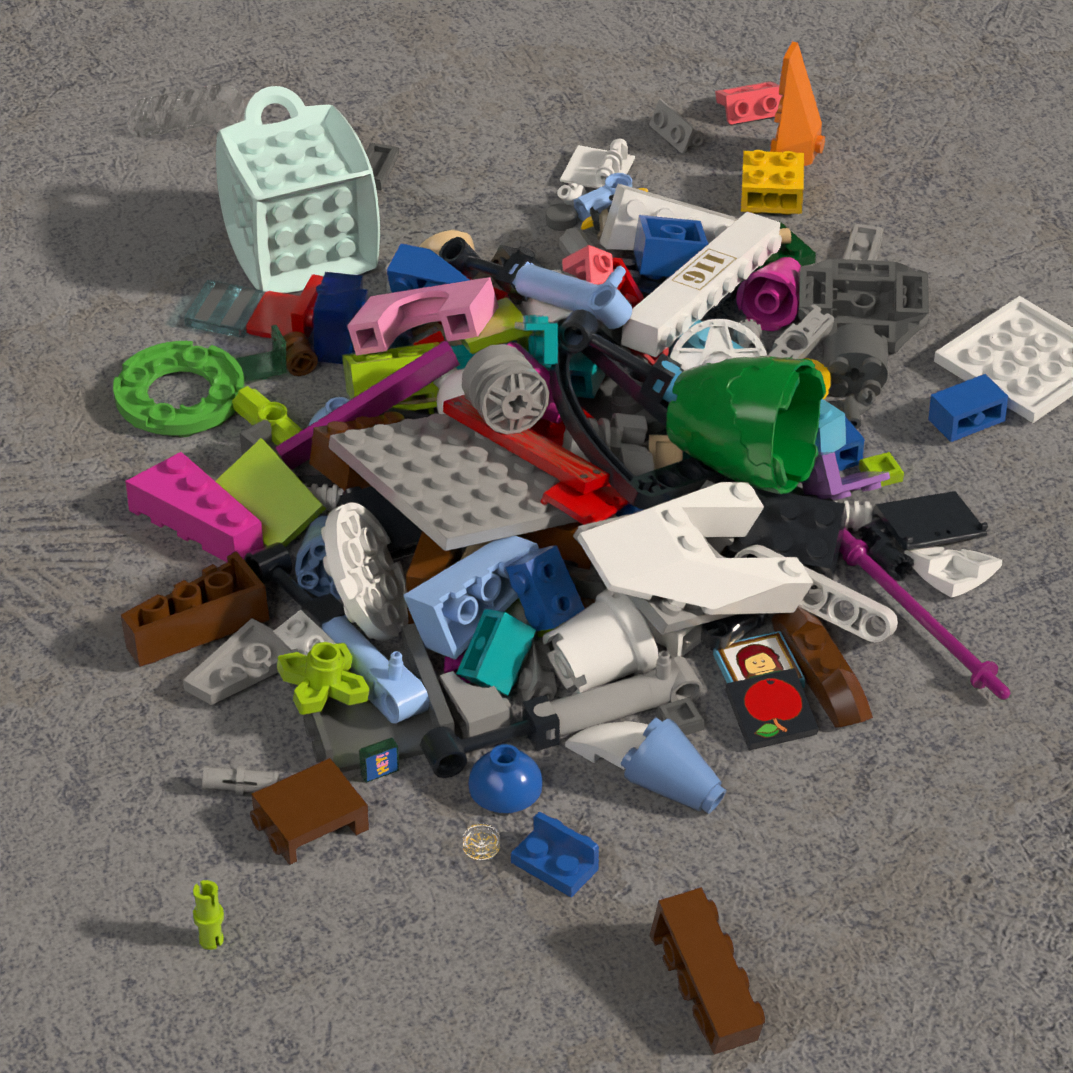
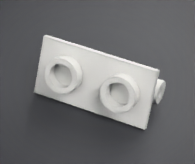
[273,610,337,656]

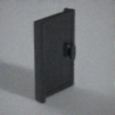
[871,491,988,551]

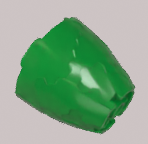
[666,356,826,495]

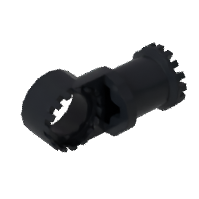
[859,519,914,581]
[700,613,765,651]

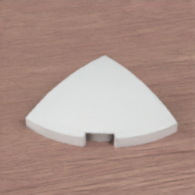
[904,546,1002,597]
[565,721,648,770]

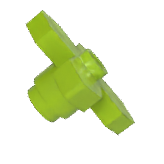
[277,642,369,715]

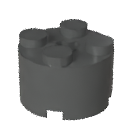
[822,324,888,397]

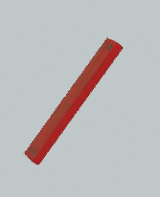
[443,394,610,494]

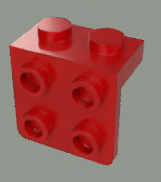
[246,274,329,340]

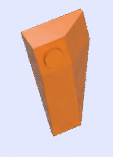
[770,41,825,166]

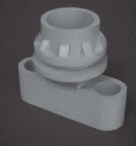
[562,413,654,476]

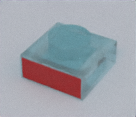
[407,326,446,346]

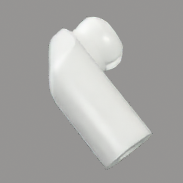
[557,183,587,207]

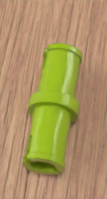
[193,880,224,950]

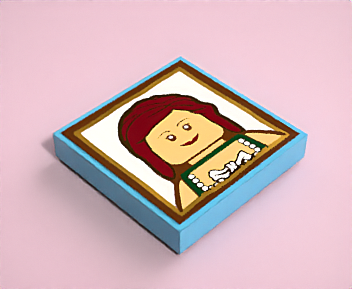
[713,631,805,688]

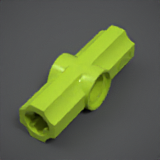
[232,386,303,446]

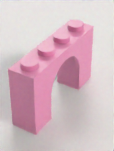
[347,277,498,356]

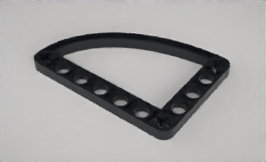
[550,328,731,509]

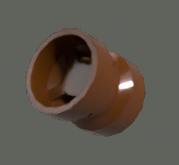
[277,331,318,376]

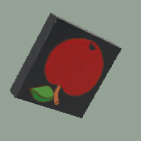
[725,668,819,751]

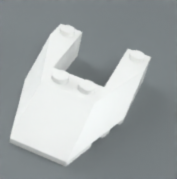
[577,482,813,615]

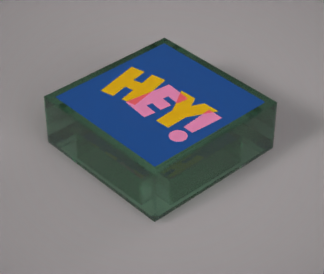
[359,737,399,783]

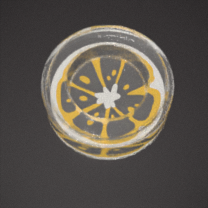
[462,823,500,861]

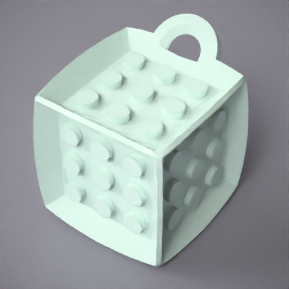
[216,86,380,295]

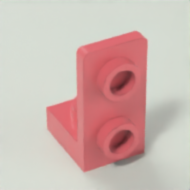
[562,245,613,285]

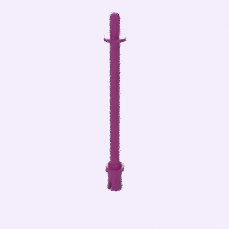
[839,528,1011,700]

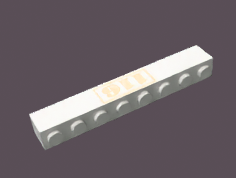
[621,212,782,357]

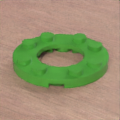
[113,341,245,437]

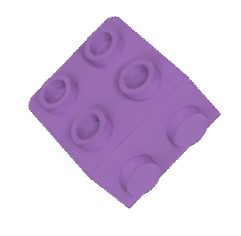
[800,452,890,500]

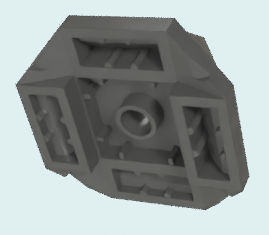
[799,259,929,354]

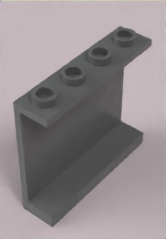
[289,623,454,772]

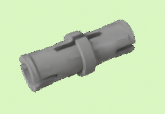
[202,765,279,795]

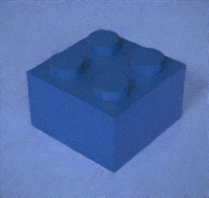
[633,215,708,279]

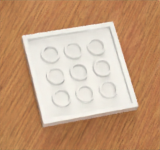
[934,296,1073,423]

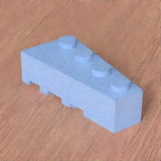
[403,536,539,659]

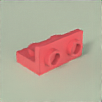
[715,81,782,124]

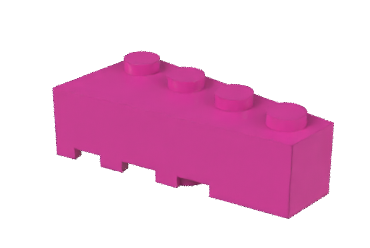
[125,452,263,562]

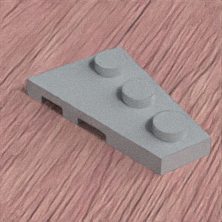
[183,618,291,705]

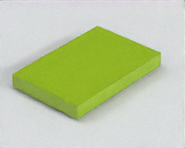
[460,298,533,354]
[215,438,326,547]

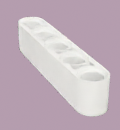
[734,545,898,643]

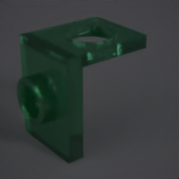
[236,324,287,382]

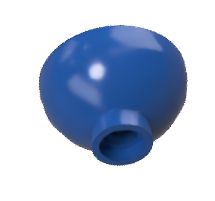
[468,744,543,813]

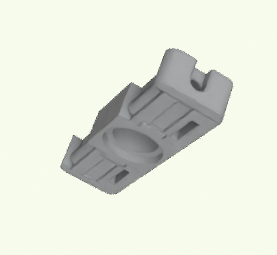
[767,305,834,359]

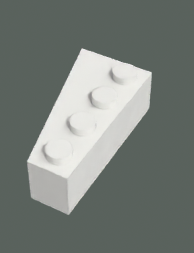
[599,184,737,250]

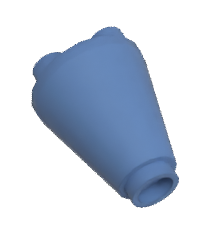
[295,516,341,599]
[621,718,727,814]

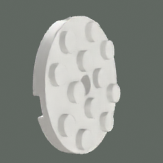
[321,502,408,641]

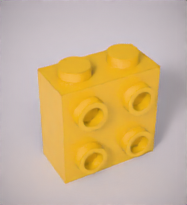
[741,150,804,215]

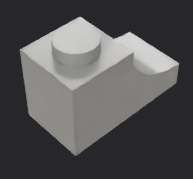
[440,671,513,738]

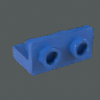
[511,812,599,898]

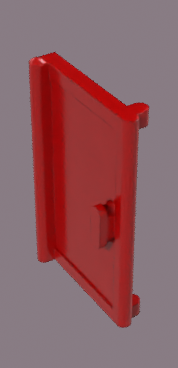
[540,462,629,525]

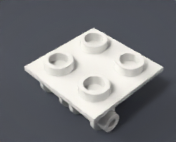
[560,139,635,189]

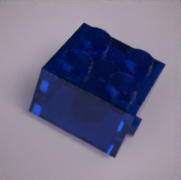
[314,272,368,364]

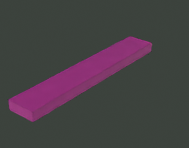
[276,341,460,470]

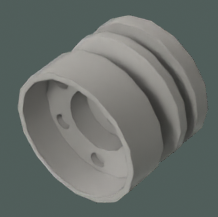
[461,344,549,434]

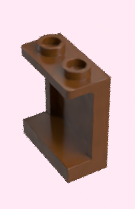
[250,758,369,865]

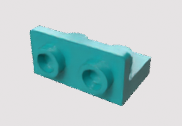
[515,315,558,364]

